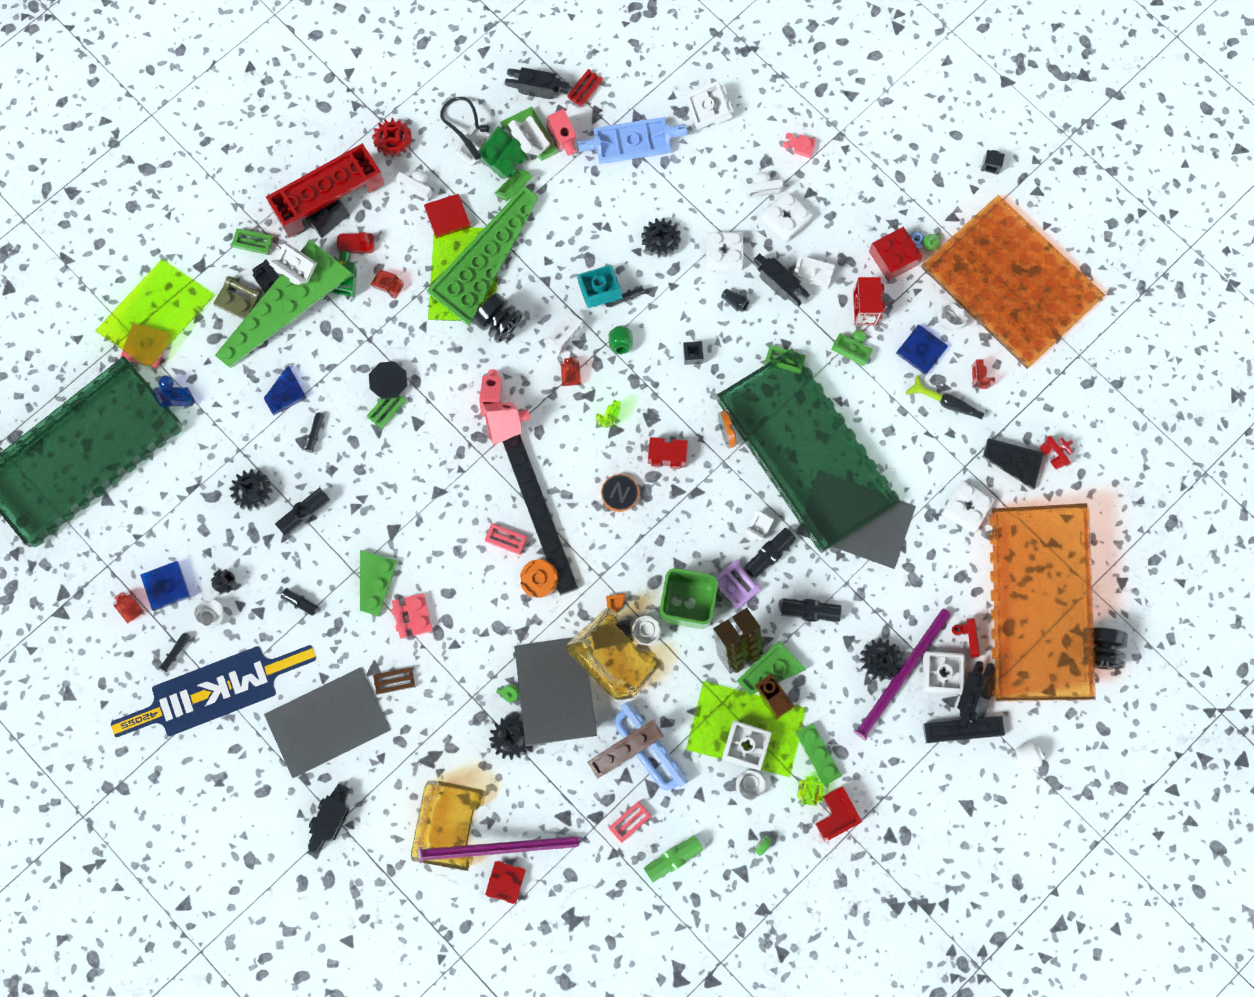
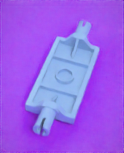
[577,117,687,164]

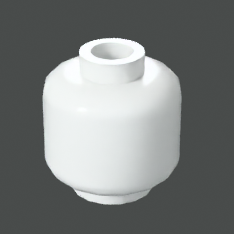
[1013,742,1045,771]

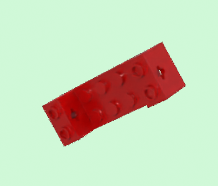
[266,143,385,238]

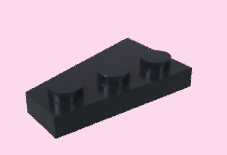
[982,438,1044,490]

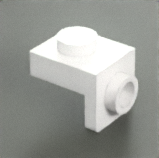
[745,509,775,542]

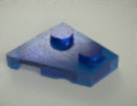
[264,366,307,416]

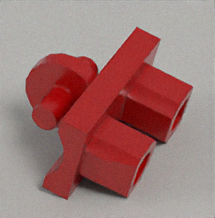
[1039,435,1074,470]

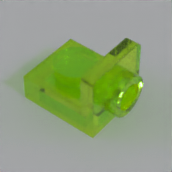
[595,400,621,428]

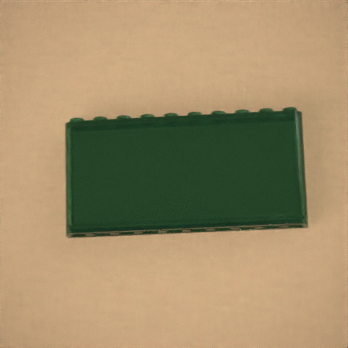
[716,349,900,553]
[0,356,183,547]

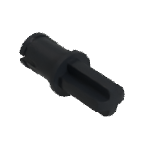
[280,587,319,616]

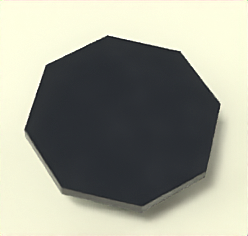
[369,361,407,399]

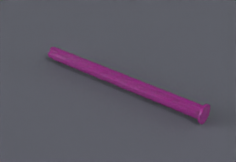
[853,608,951,740]
[418,836,579,863]

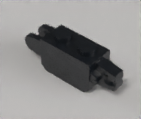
[504,67,569,99]
[753,253,810,307]
[957,661,995,730]
[308,783,350,853]

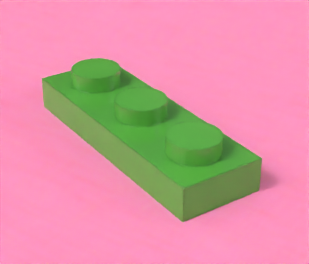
[795,723,842,786]

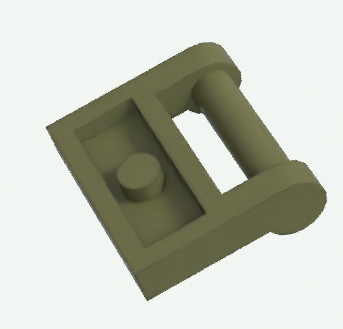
[213,276,262,320]

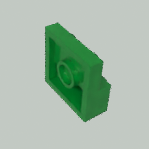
[478,126,527,179]

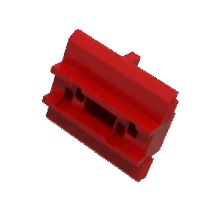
[485,860,526,904]

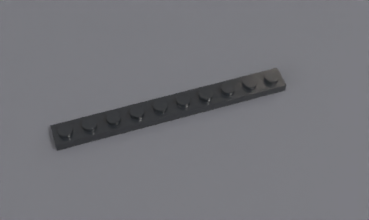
[502,434,578,596]

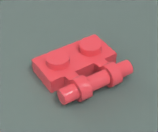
[391,593,433,639]

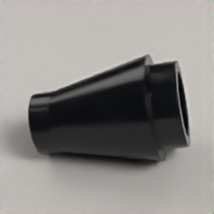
[721,288,750,312]

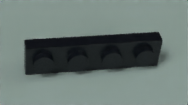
[923,716,1005,744]

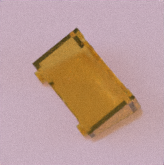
[566,608,661,700]
[411,780,484,871]

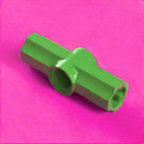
[643,835,704,883]

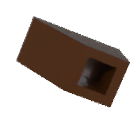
[755,674,794,720]

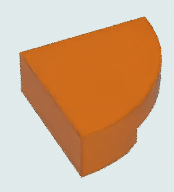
[606,593,625,616]

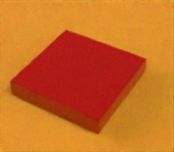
[424,193,471,239]

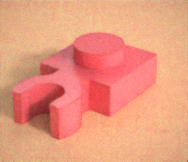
[782,133,817,158]

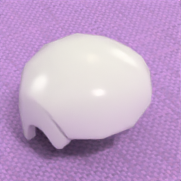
[938,303,968,331]
[193,599,224,629]
[632,615,661,646]
[735,769,766,802]

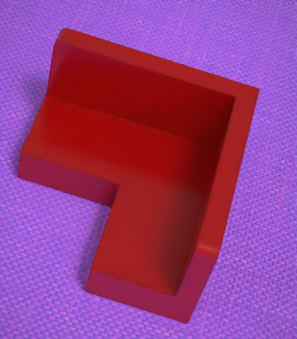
[815,786,862,842]

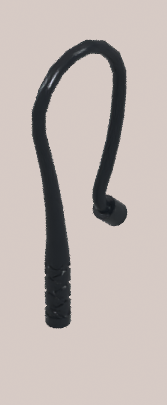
[440,97,490,160]

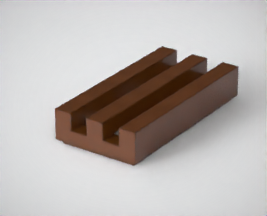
[373,667,416,695]

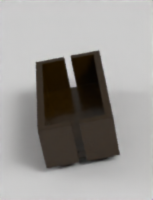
[713,608,763,674]

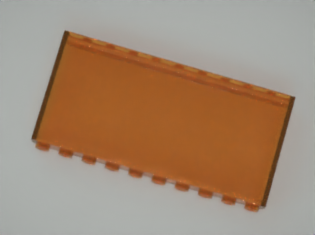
[989,503,1096,702]

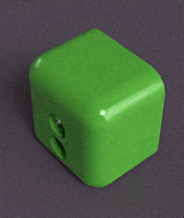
[659,568,718,629]

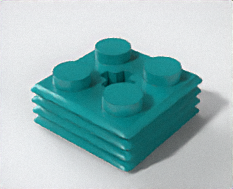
[577,265,623,308]

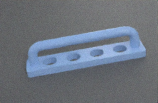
[614,701,689,790]

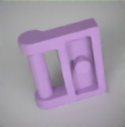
[716,559,763,611]

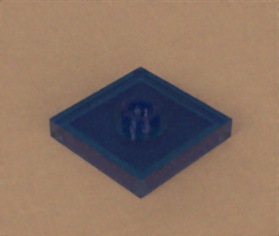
[896,324,948,376]
[140,561,191,611]

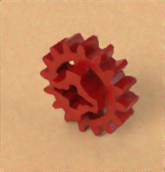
[372,118,413,158]

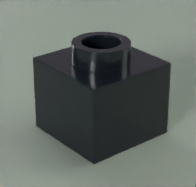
[980,150,1005,175]
[683,341,704,365]

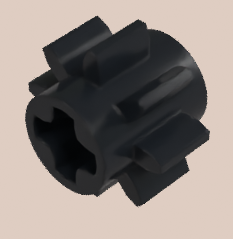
[210,569,236,594]

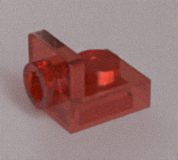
[370,269,404,299]
[560,357,581,386]
[971,359,996,389]
[113,591,144,624]

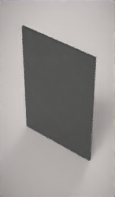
[796,471,916,569]
[514,636,597,746]
[264,667,391,779]

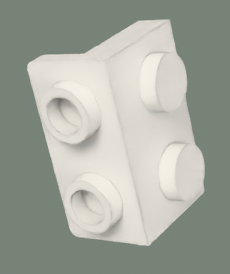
[508,116,550,156]
[453,123,490,165]
[269,243,317,285]

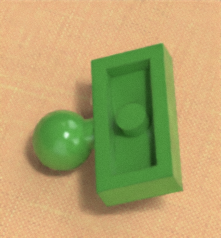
[831,330,873,366]

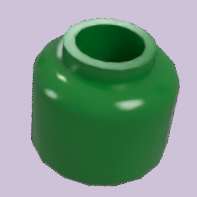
[608,325,633,355]

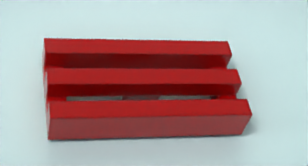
[567,69,603,107]

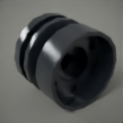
[473,293,523,343]
[1082,627,1128,670]

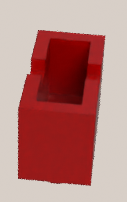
[647,437,688,469]

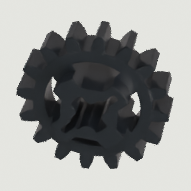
[641,218,681,258]
[229,469,273,511]
[859,638,903,682]
[489,716,531,760]

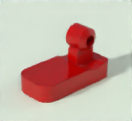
[337,232,375,253]
[952,618,980,659]

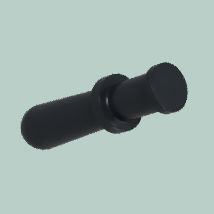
[605,285,645,307]
[304,412,324,453]
[159,633,190,673]

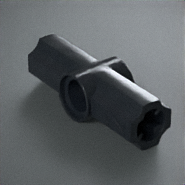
[275,487,331,537]
[744,528,797,579]
[781,598,842,622]

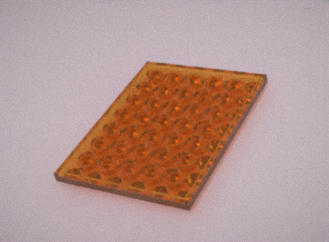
[921,195,1105,369]

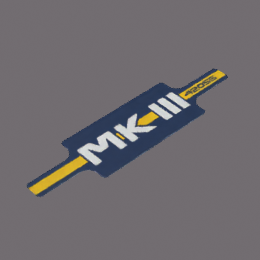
[111,645,316,738]

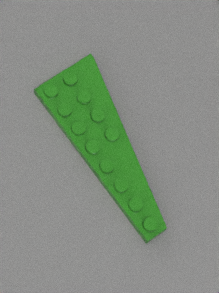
[426,186,538,327]
[215,240,353,368]

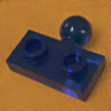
[152,375,195,407]

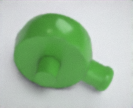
[923,233,942,251]
[496,684,520,703]

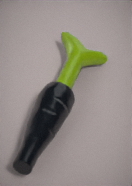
[906,375,985,420]

